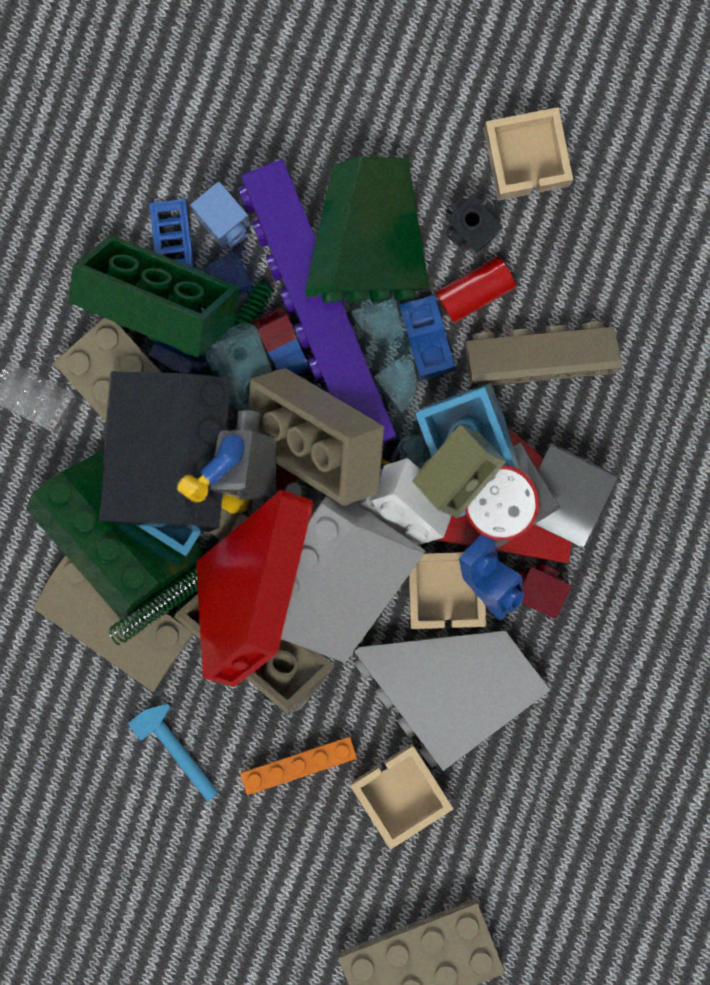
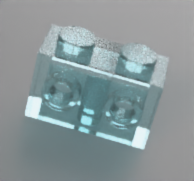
[205,322,272,411]

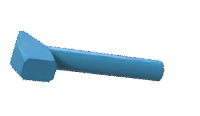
[127,703,219,802]

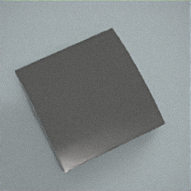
[535,443,618,548]

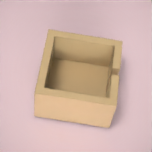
[484,107,573,201]
[408,552,486,629]
[350,744,453,850]

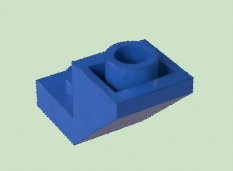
[459,534,525,620]

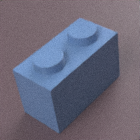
[190,181,251,249]

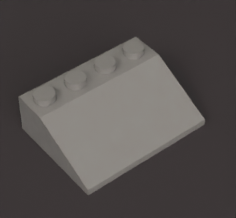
[281,495,425,663]

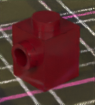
[518,563,572,619]

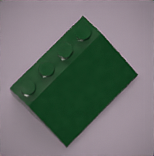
[26,450,205,619]

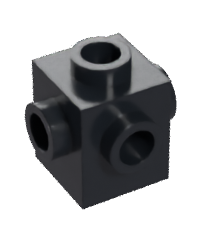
[445,194,503,256]

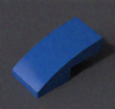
[399,295,456,381]

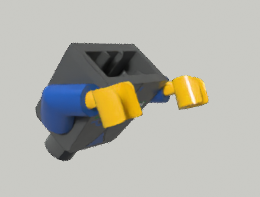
[177,411,277,514]

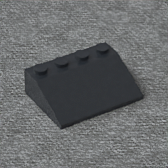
[98,371,231,532]

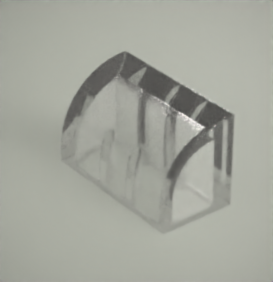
[0,362,77,434]

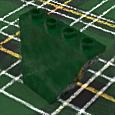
[305,156,429,304]

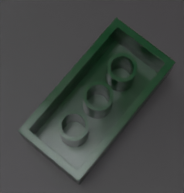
[69,234,240,357]

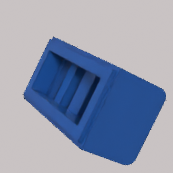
[149,199,195,269]

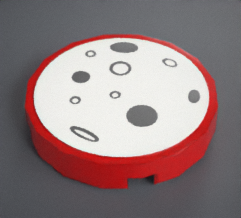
[465,464,541,540]

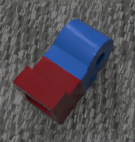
[252,307,310,376]

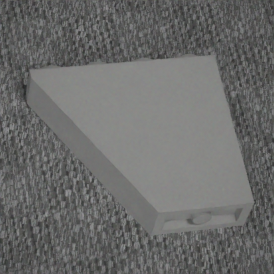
[352,630,550,771]

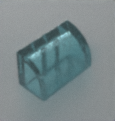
[351,300,404,346]
[374,354,417,417]

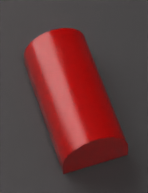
[434,256,516,325]

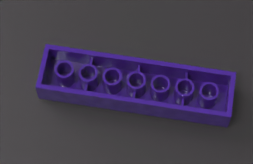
[238,159,396,445]

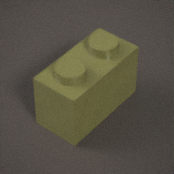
[412,424,506,518]

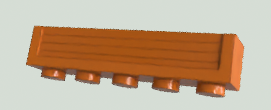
[240,736,357,795]

